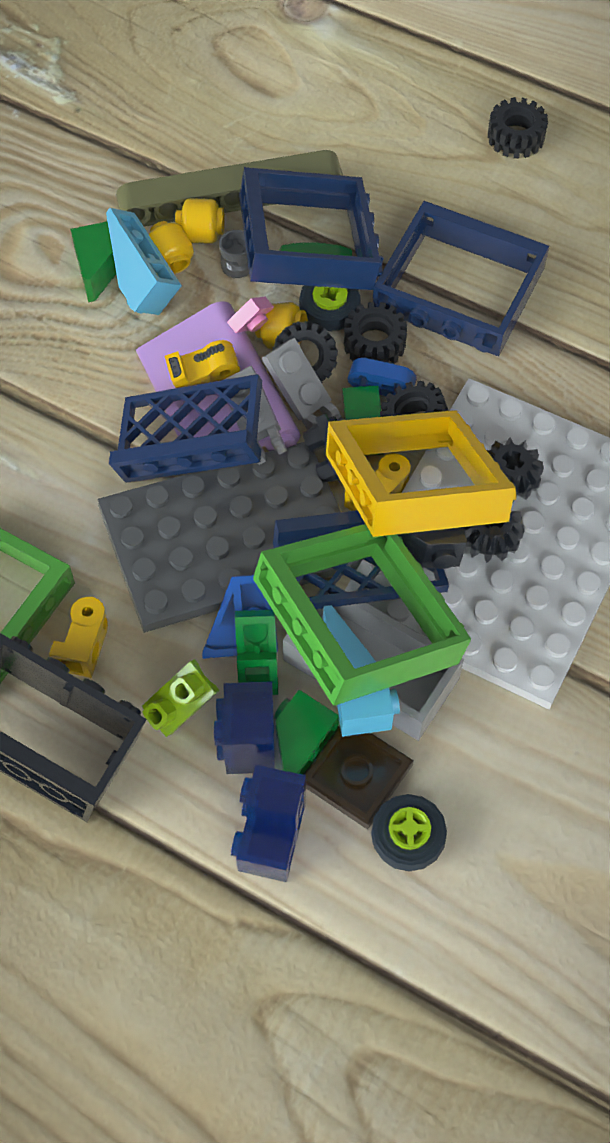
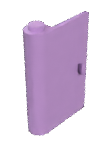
[135,301,300,451]

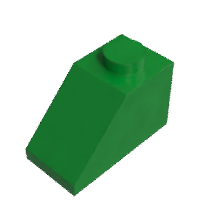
[70,221,117,303]
[274,690,339,793]

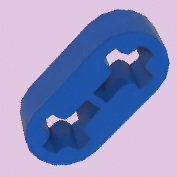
[347,358,417,397]

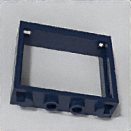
[239,167,384,290]
[373,201,549,357]

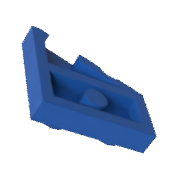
[202,574,278,659]

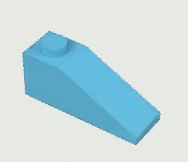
[106,208,182,315]
[323,605,400,737]

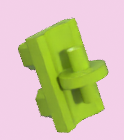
[142,659,220,737]

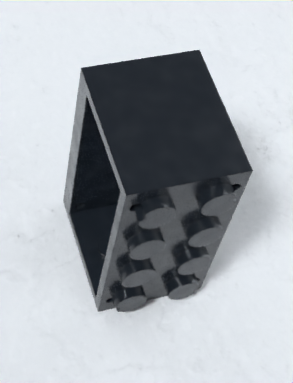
[0,633,147,822]

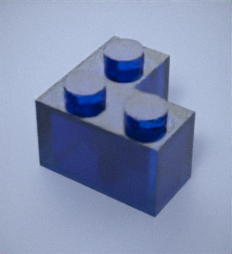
[214,682,275,774]
[231,765,306,882]

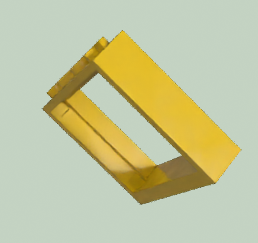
[326,410,516,537]

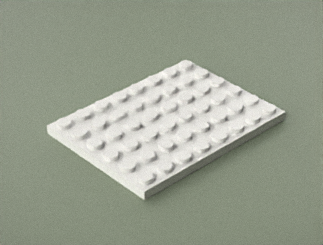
[345,378,610,710]

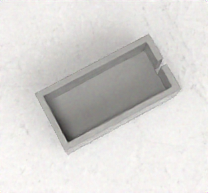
[283,580,464,741]

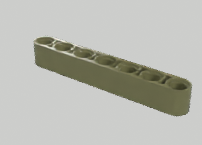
[116,150,343,227]

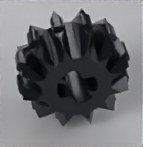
[487,437,544,503]
[463,507,525,563]

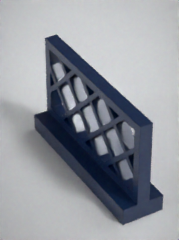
[109,374,262,483]
[273,510,449,609]

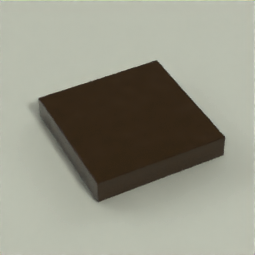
[300,726,414,830]

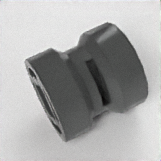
[219,230,249,278]

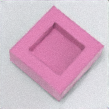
[227,296,274,333]

